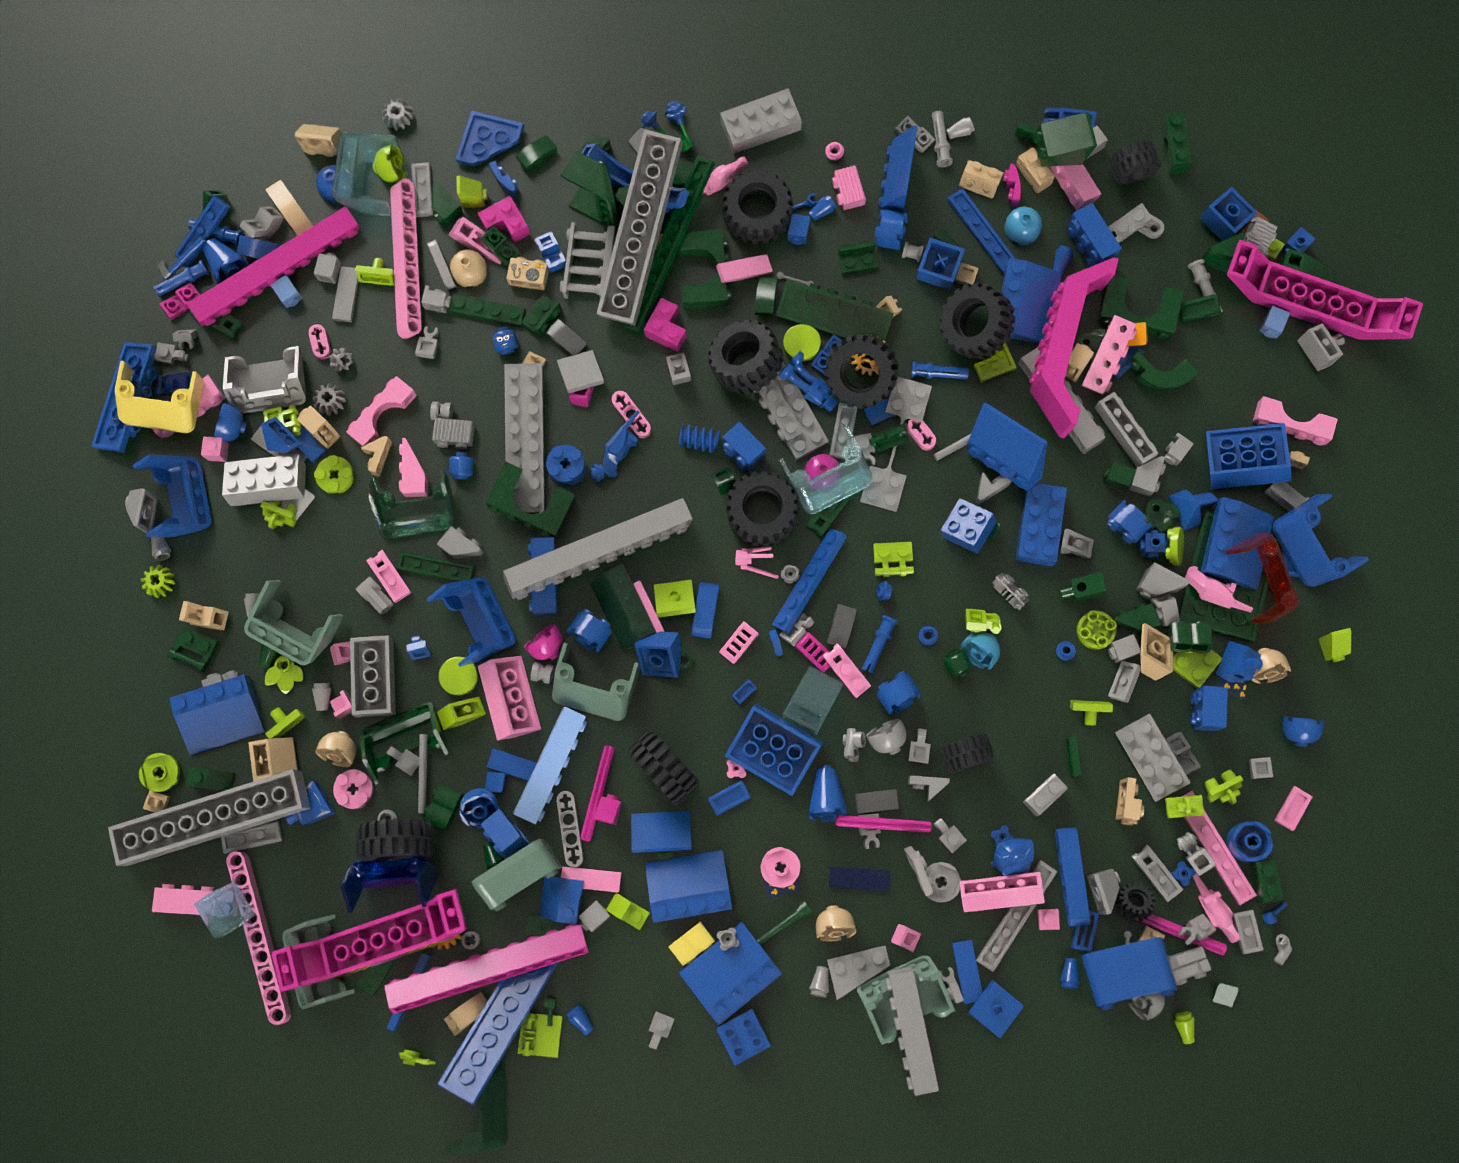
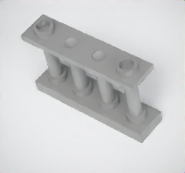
[560,222,617,299]

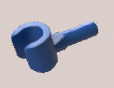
[793,193,818,211]
[1263,902,1287,925]

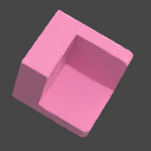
[330,690,352,719]

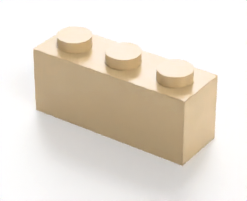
[297,406,341,450]

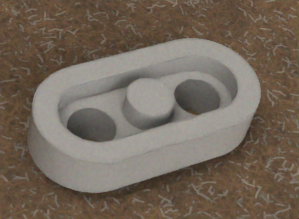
[1137,214,1164,239]

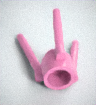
[735,546,779,579]

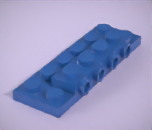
[91,342,157,453]

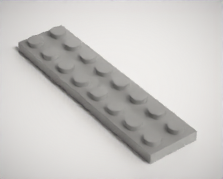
[504,363,545,514]

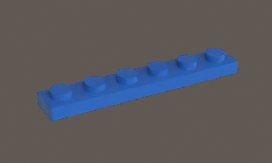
[772,528,847,634]

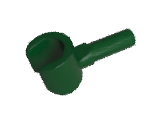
[543,996,556,1026]

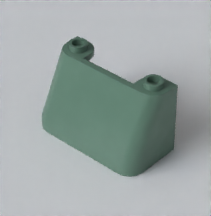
[857,956,955,1045]

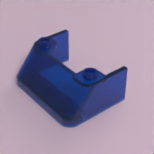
[340,856,438,913]

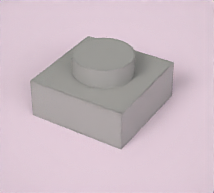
[1249,757,1273,779]

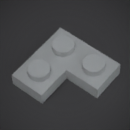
[904,846,934,896]

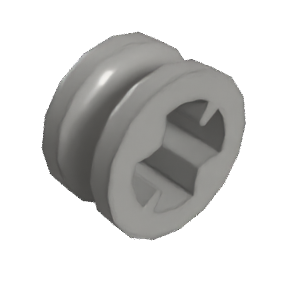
[461,931,481,949]

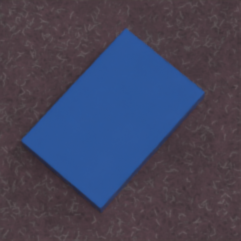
[631,811,692,853]

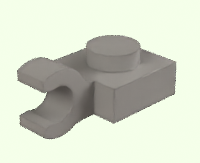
[153,343,189,365]
[908,728,931,764]
[387,746,419,776]
[934,818,967,853]
[939,967,964,1003]
[648,1011,675,1050]

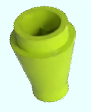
[1174,1012,1195,1044]

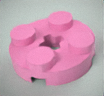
[333,770,374,809]
[761,847,800,888]

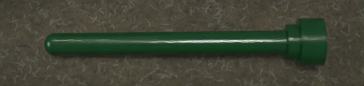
[756,900,813,946]

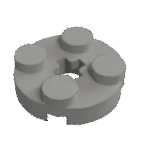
[925,862,961,903]

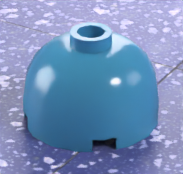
[1004,206,1042,245]
[961,631,1001,669]

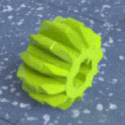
[141,565,176,598]

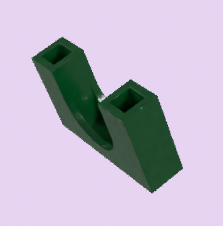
[679,230,731,309]
[1097,275,1184,339]
[485,461,575,537]

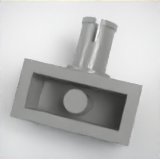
[1297,323,1345,371]

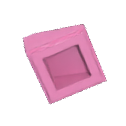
[330,641,350,665]
[891,924,921,952]

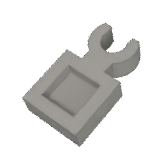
[415,326,439,359]
[852,433,875,468]
[780,613,814,646]
[201,670,239,687]
[858,813,881,849]
[1178,914,1216,944]

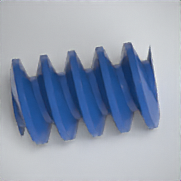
[679,424,720,453]

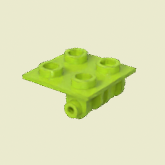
[518,1013,562,1058]

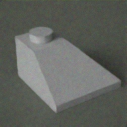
[125,489,158,533]
[1136,563,1190,599]
[1087,869,1120,915]

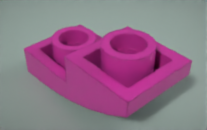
[1003,164,1021,207]
[160,283,200,321]

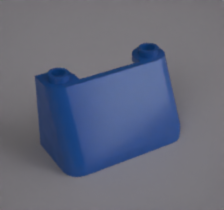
[1082,937,1178,1010]

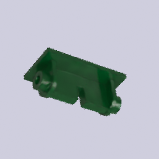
[869,423,911,453]

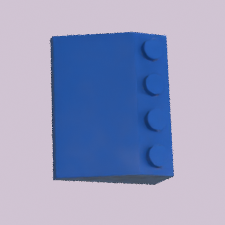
[878,126,918,212]
[1001,258,1062,344]
[968,402,1047,492]
[1206,423,1291,489]
[1200,497,1274,590]
[169,674,266,756]
[725,703,824,796]
[645,850,733,923]
[679,922,782,1025]

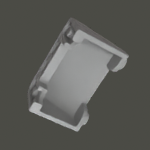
[223,346,306,414]

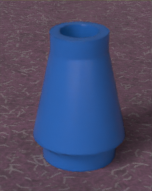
[808,195,836,221]
[1053,246,1074,275]
[1060,958,1080,989]
[566,1004,594,1035]

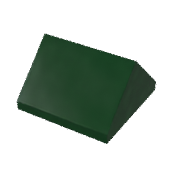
[1202,232,1245,273]

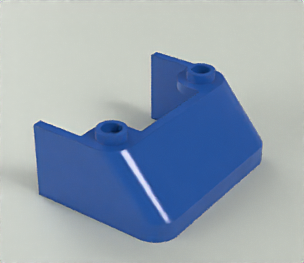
[133,454,212,537]
[1272,494,1369,587]
[427,577,515,667]

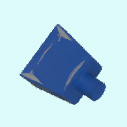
[285,780,336,826]

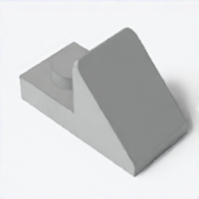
[666,353,691,385]
[976,473,1012,505]
[1060,529,1094,559]
[908,775,950,802]

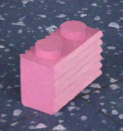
[832,165,866,210]

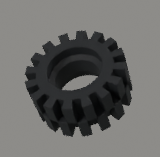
[1116,882,1156,922]

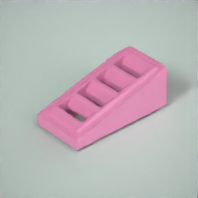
[719,621,759,664]

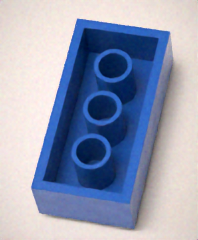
[1015,483,1067,567]

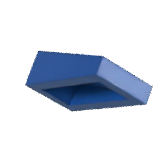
[731,679,757,706]

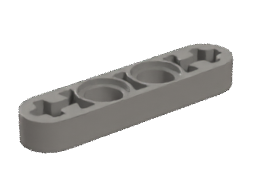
[557,791,584,868]

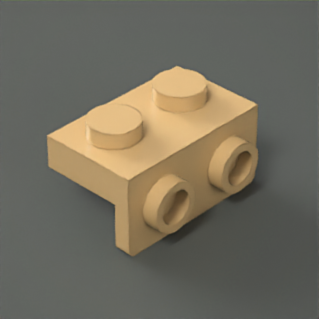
[959,160,1003,198]

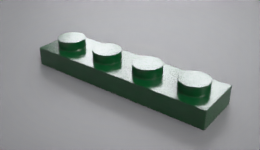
[449,293,526,327]

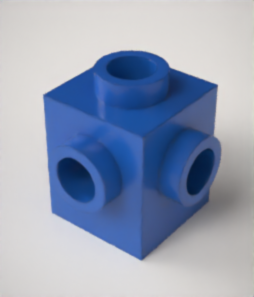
[1139,530,1168,559]

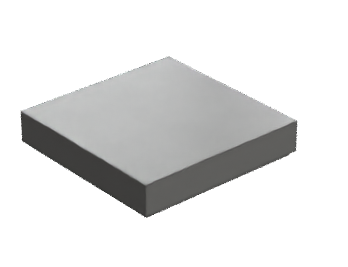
[557,350,604,394]

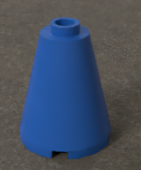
[203,238,249,284]
[808,765,848,822]

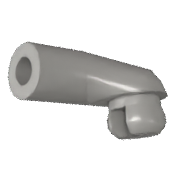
[1274,934,1292,966]

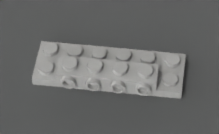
[742,358,829,460]

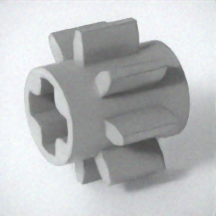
[328,348,353,371]

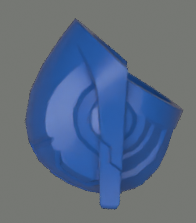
[990,838,1034,876]

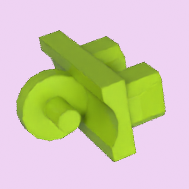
[260,501,297,529]
[1205,770,1243,805]
[1165,795,1205,818]

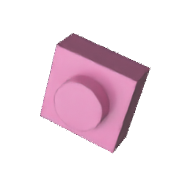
[1037,909,1060,930]

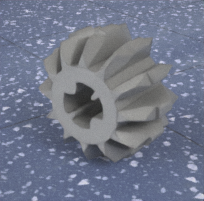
[382,98,413,131]
[312,383,346,416]

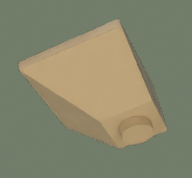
[1141,623,1173,681]

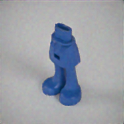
[778,351,838,412]

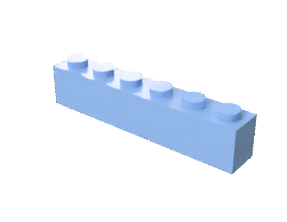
[513,707,587,824]

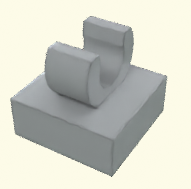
[172,329,197,349]

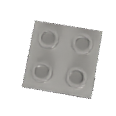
[992,573,1030,610]

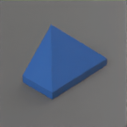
[261,416,301,453]
[292,425,327,463]
[1168,489,1202,531]

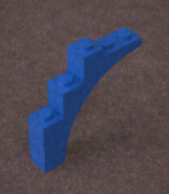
[582,144,690,213]

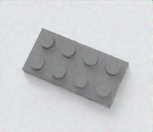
[1115,714,1191,802]

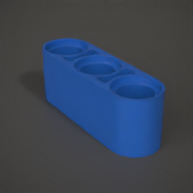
[692,582,719,639]

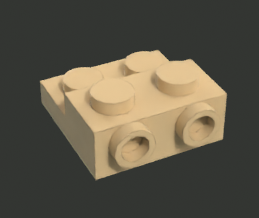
[1115,778,1144,826]

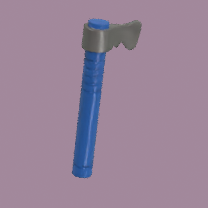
[157,236,206,281]

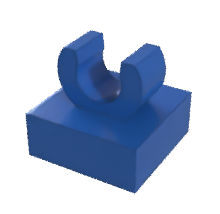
[406,635,431,661]

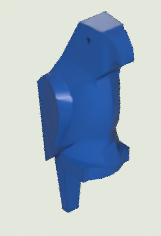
[602,410,640,477]

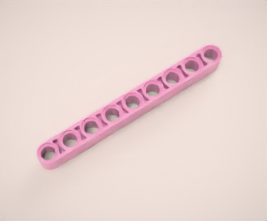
[390,178,421,339]
[226,851,291,1025]

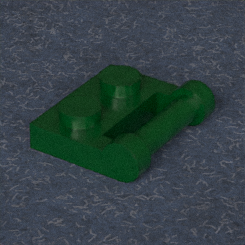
[168,626,219,673]

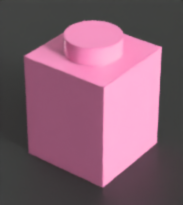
[201,437,229,462]

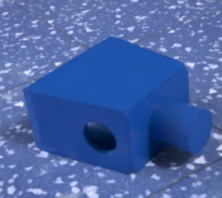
[1216,641,1263,683]

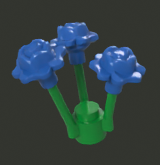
[641,101,694,153]

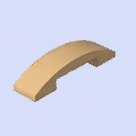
[265,180,313,236]

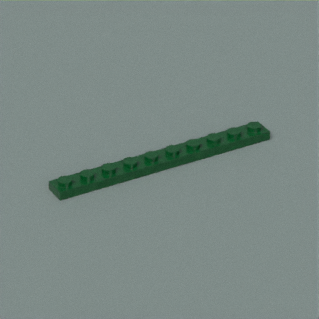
[623,156,715,334]

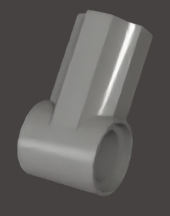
[355,576,394,615]

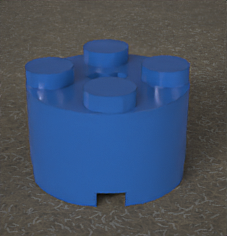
[875,209,908,250]
[546,445,587,487]
[1107,500,1152,545]
[566,609,612,653]
[876,671,922,716]
[1226,821,1273,862]

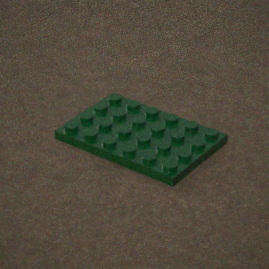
[1179,512,1279,643]

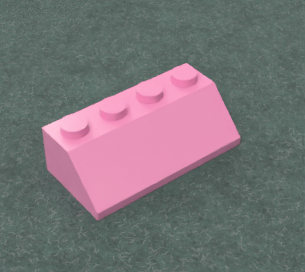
[478,656,541,741]

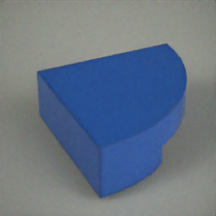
[769,629,784,657]

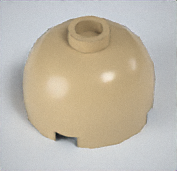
[450,249,487,288]
[1252,648,1291,683]
[315,731,357,767]
[816,905,857,942]

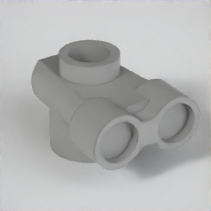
[843,728,866,762]

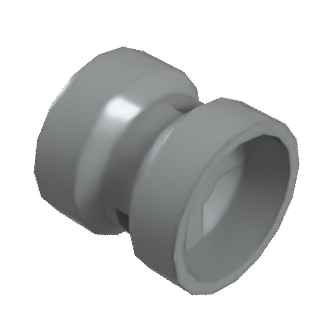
[430,401,453,420]
[531,662,554,684]

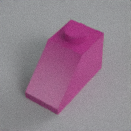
[594,794,622,825]

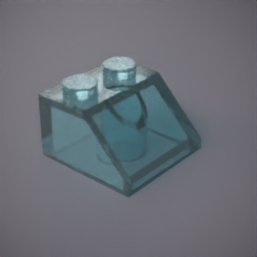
[194,882,255,938]

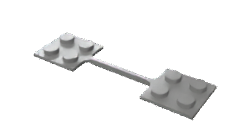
[860,377,932,512]

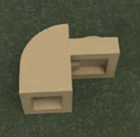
[179,601,229,630]
[444,992,488,1036]

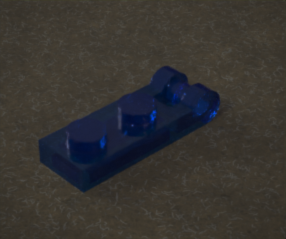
[153,371,199,396]

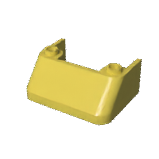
[115,361,204,433]

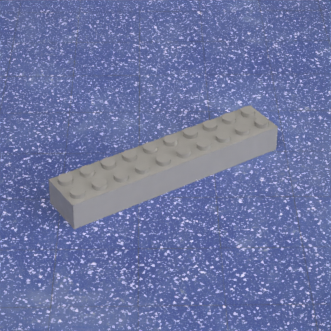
[597,129,683,326]
[503,498,692,600]
[108,769,311,866]

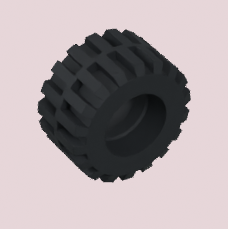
[1109,141,1161,185]
[940,733,995,773]

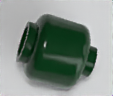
[943,648,972,678]

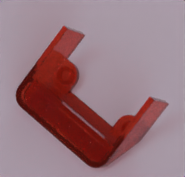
[1225,532,1299,623]

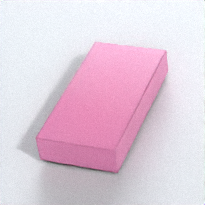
[1275,786,1313,831]

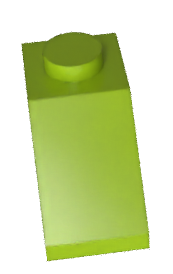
[456,176,488,208]
[1319,628,1351,663]
[436,697,486,730]

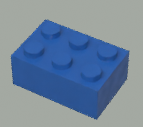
[1067,203,1122,267]

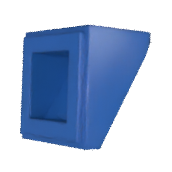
[1193,492,1218,509]
[485,772,507,794]

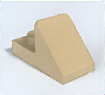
[361,436,392,477]

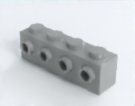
[1095,392,1159,467]

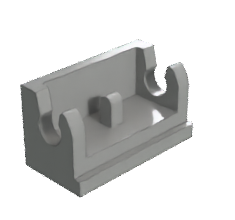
[1265,482,1310,512]

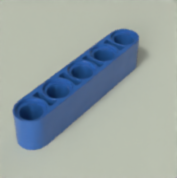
[1055,827,1090,927]

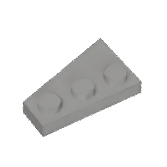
[827,945,890,1000]

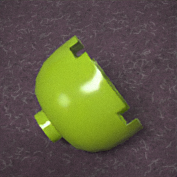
[373,144,407,183]

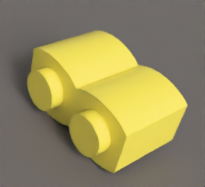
[669,922,715,966]

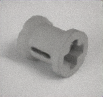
[902,242,924,262]

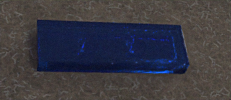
[829,867,890,891]

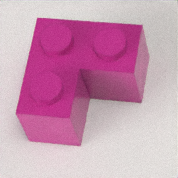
[478,196,530,243]
[644,298,687,353]

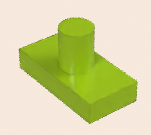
[355,258,395,286]
[1070,700,1113,725]
[265,707,306,739]

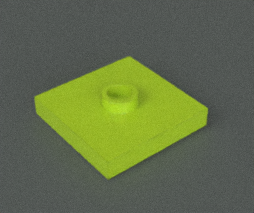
[654,579,696,618]

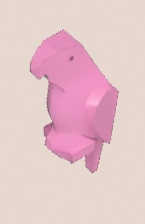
[702,157,748,196]
[1185,566,1253,612]
[1193,873,1241,943]

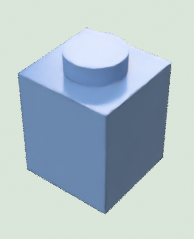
[271,275,302,308]
[1259,306,1290,339]

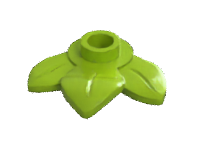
[265,656,303,694]
[399,1050,436,1066]

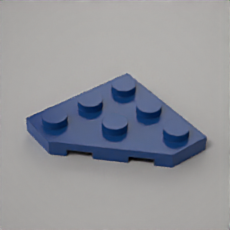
[455,110,524,167]

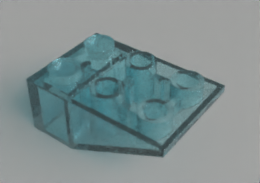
[783,666,844,735]

